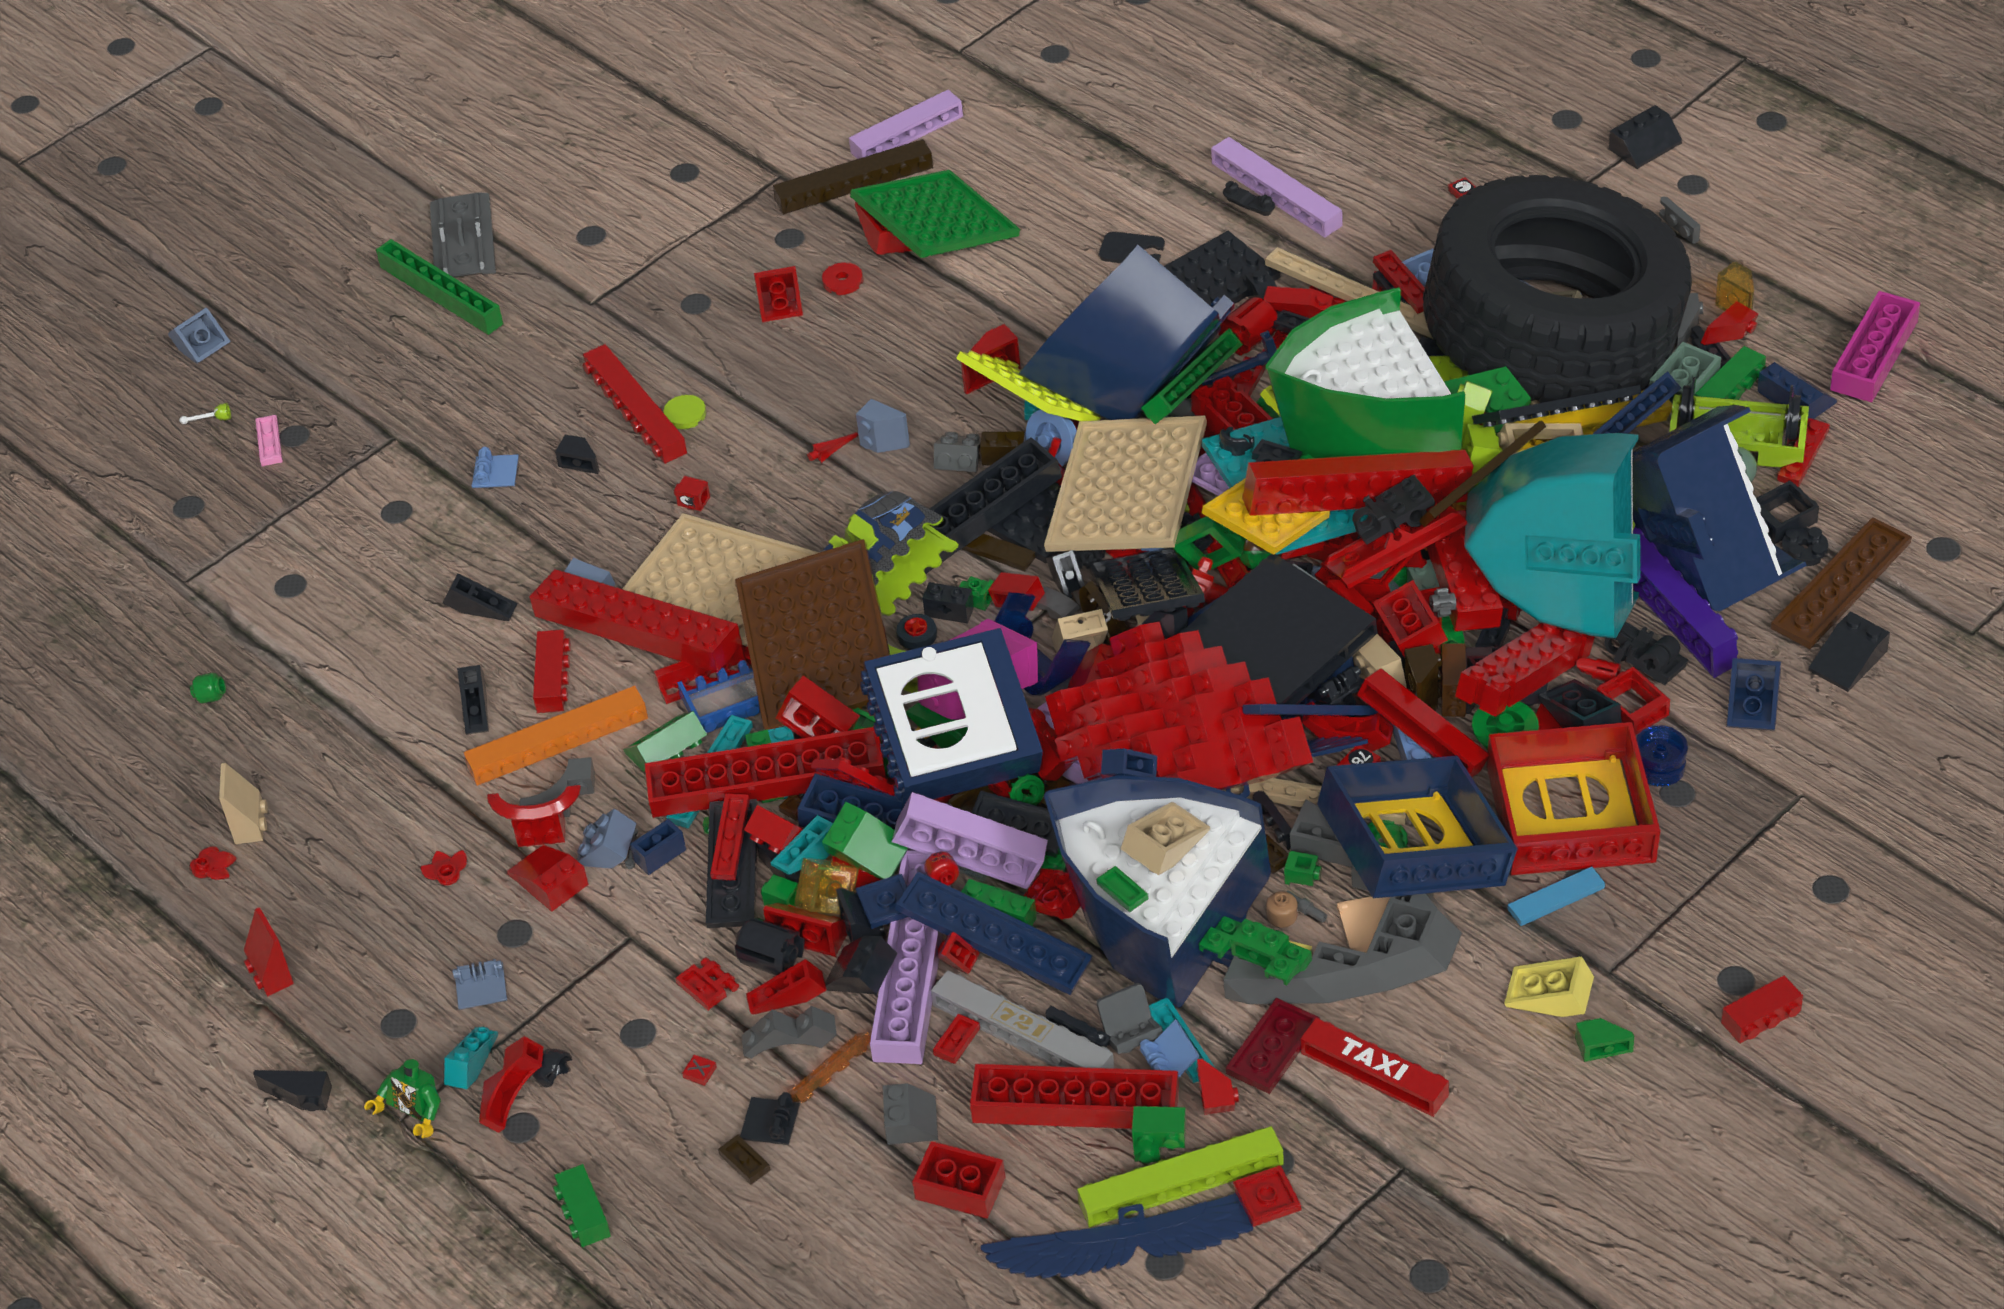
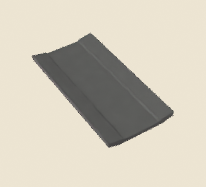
[430,192,496,277]

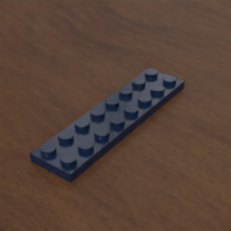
[895,872,1092,996]

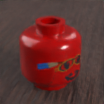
[924,851,959,886]

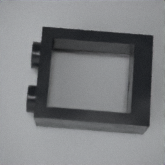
[1756,481,1819,545]

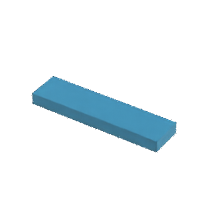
[1508,867,1605,926]

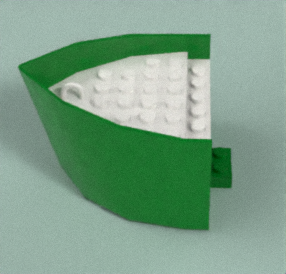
[1266,287,1466,459]

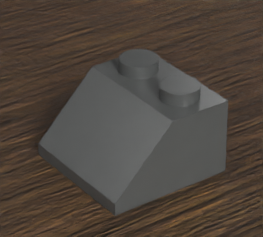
[883,1083,938,1145]

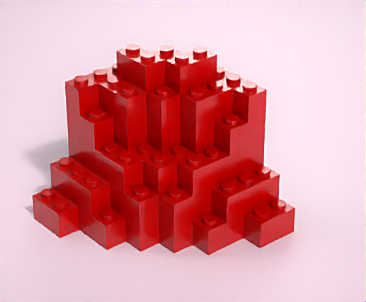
[1045,622,1314,790]

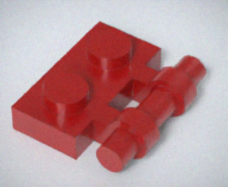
[675,957,739,1011]

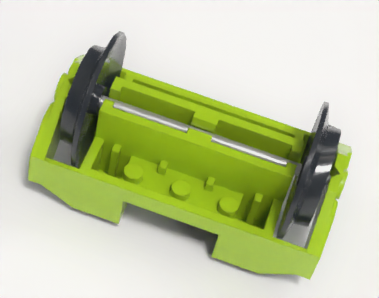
[1669,377,1809,467]

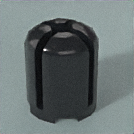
[735,918,805,976]

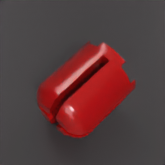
[1218,297,1277,356]

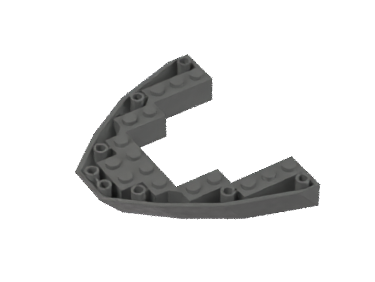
[1223,800,1462,1004]

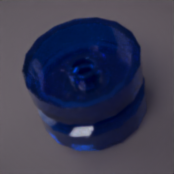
[1636,725,1688,787]

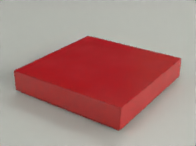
[1233,1165,1302,1227]

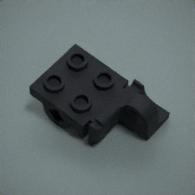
[1352,475,1436,545]
[1604,621,1688,685]

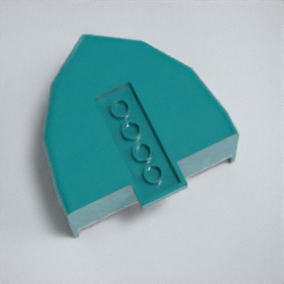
[1464,433,1640,638]

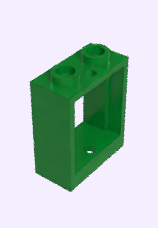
[1173,516,1246,571]

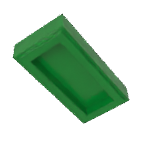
[1096,866,1149,912]

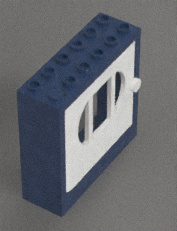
[860,628,1043,807]

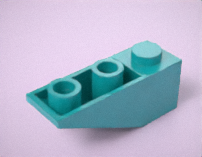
[444,1027,498,1089]

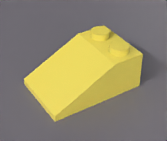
[1504,956,1594,1017]

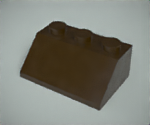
[1405,644,1442,711]

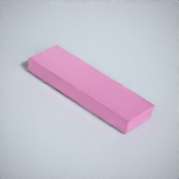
[255,415,283,466]

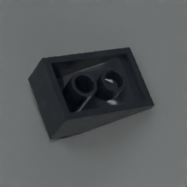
[1808,611,1890,692]
[1538,679,1622,728]
[825,935,898,995]

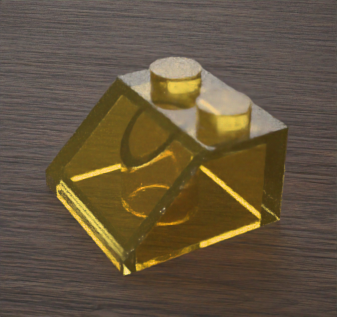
[1715,261,1754,311]
[794,858,859,914]

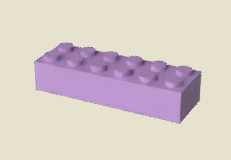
[892,792,1048,889]

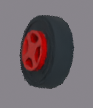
[896,614,937,650]

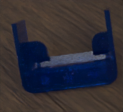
[994,592,1091,696]

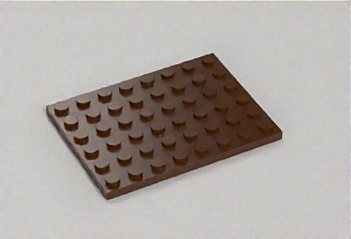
[735,539,890,730]

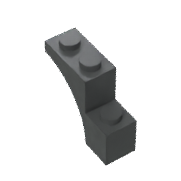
[520,757,595,817]
[742,1006,837,1059]

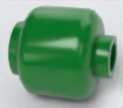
[190,672,226,704]

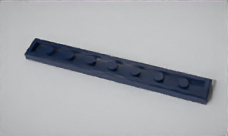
[1243,704,1382,716]

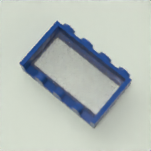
[677,660,761,733]

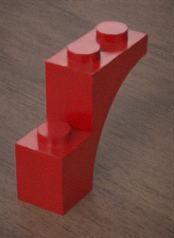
[1302,702,1393,752]
[479,1036,544,1133]

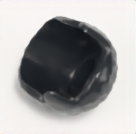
[1219,427,1255,456]
[533,1048,573,1088]

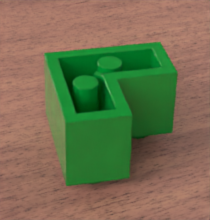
[1132,1106,1186,1163]

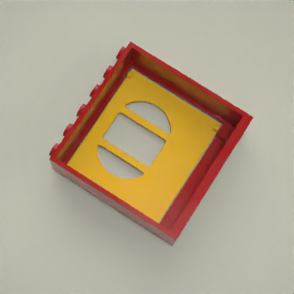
[1486,722,1661,875]

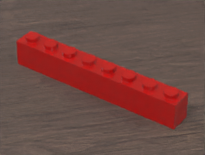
[583,344,687,464]

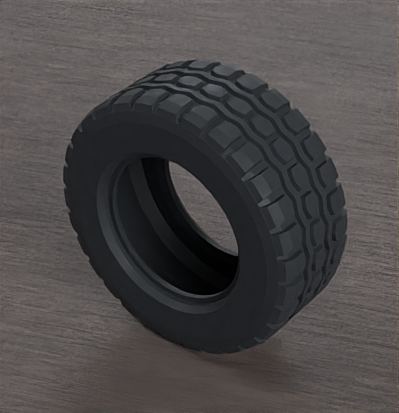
[1423,175,1692,403]

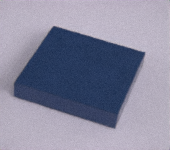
[855,874,908,929]

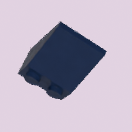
[1727,658,1781,731]

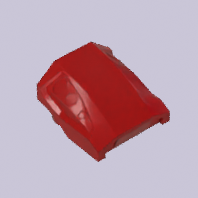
[1024,869,1080,919]

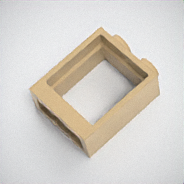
[1052,609,1108,659]

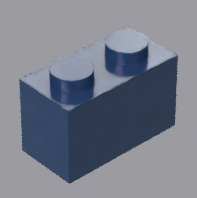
[1101,748,1157,777]
[630,819,686,875]

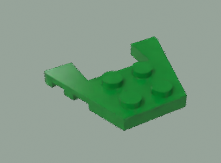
[1444,367,1531,436]

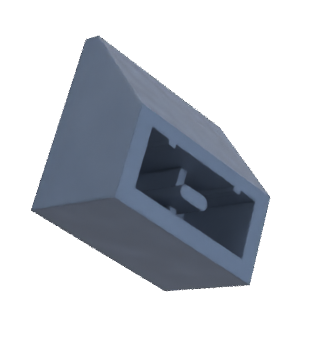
[577,809,636,869]

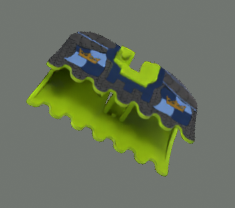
[821,491,959,616]

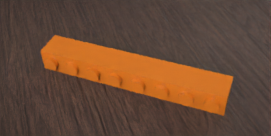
[463,686,648,786]

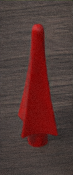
[807,432,859,463]

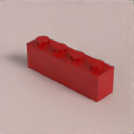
[533,629,571,713]

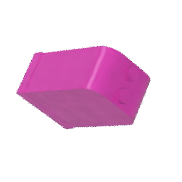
[917,619,1038,720]

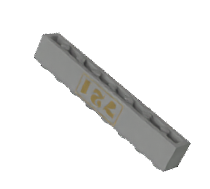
[931,971,1114,1069]

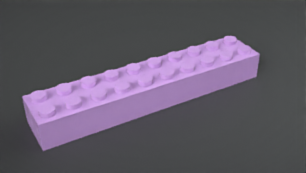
[870,850,951,1064]

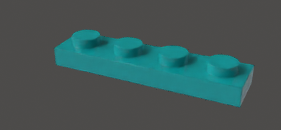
[1149,998,1215,1083]

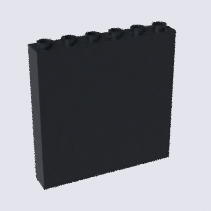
[1180,554,1378,719]

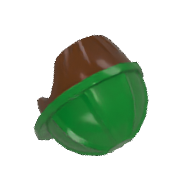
[1239,539,1271,569]

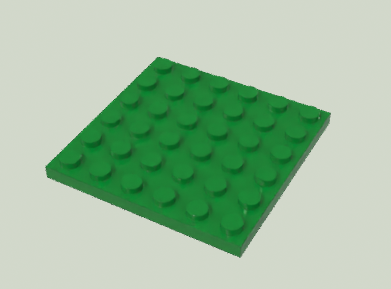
[850,170,1020,258]

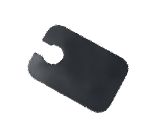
[1099,232,1165,263]

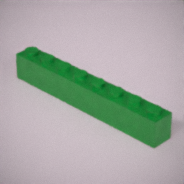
[376,239,503,335]
[1141,328,1243,424]

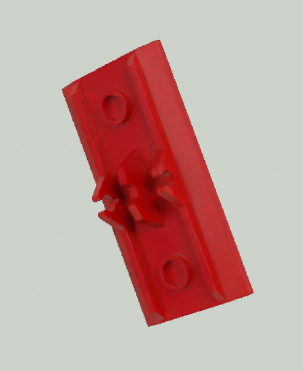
[1320,499,1468,589]

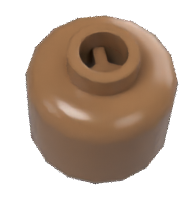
[1266,891,1298,928]

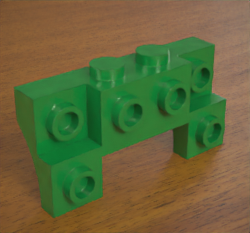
[1199,916,1312,986]

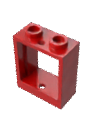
[1597,667,1670,735]

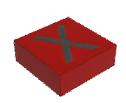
[682,1054,717,1086]

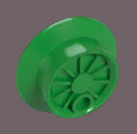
[1472,701,1539,750]

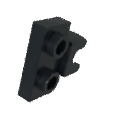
[1252,439,1302,462]

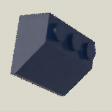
[1757,362,1837,419]

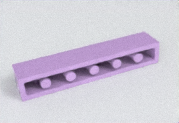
[849,90,963,159]

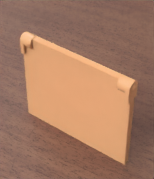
[1337,896,1390,953]

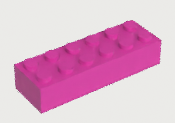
[1830,291,1920,403]

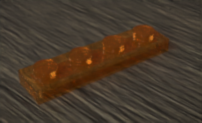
[787,1032,871,1103]

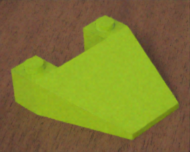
[1457,376,1492,441]

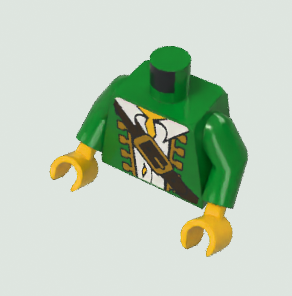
[364,1059,441,1138]

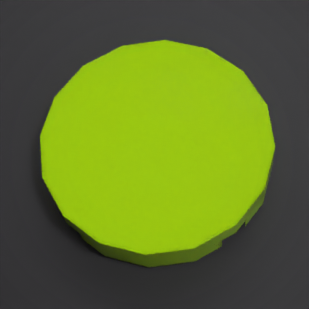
[663,395,706,429]

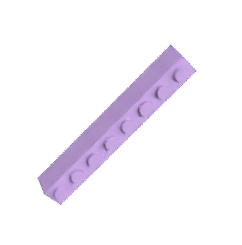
[1211,137,1343,238]

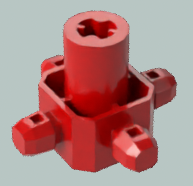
[1182,556,1229,618]

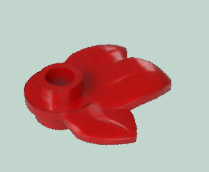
[190,846,237,880]
[420,850,467,885]

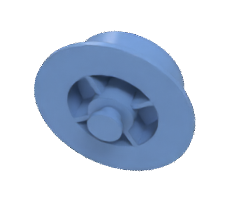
[1026,410,1077,466]

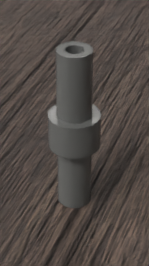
[1286,890,1327,923]

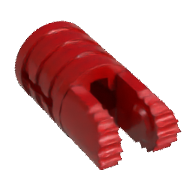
[1576,657,1621,682]

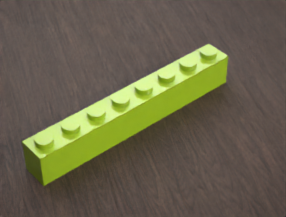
[1077,1126,1284,1228]

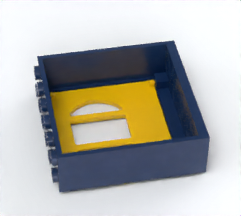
[1317,756,1517,899]

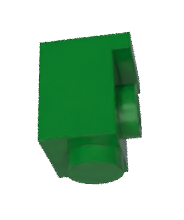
[959,576,994,611]
[1284,851,1322,886]

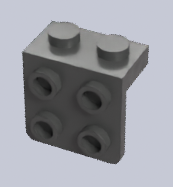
[933,432,981,472]
[1096,983,1163,1054]

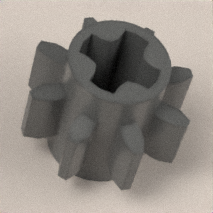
[1429,588,1456,617]

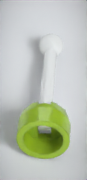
[180,403,231,424]

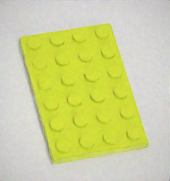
[956,350,1101,421]

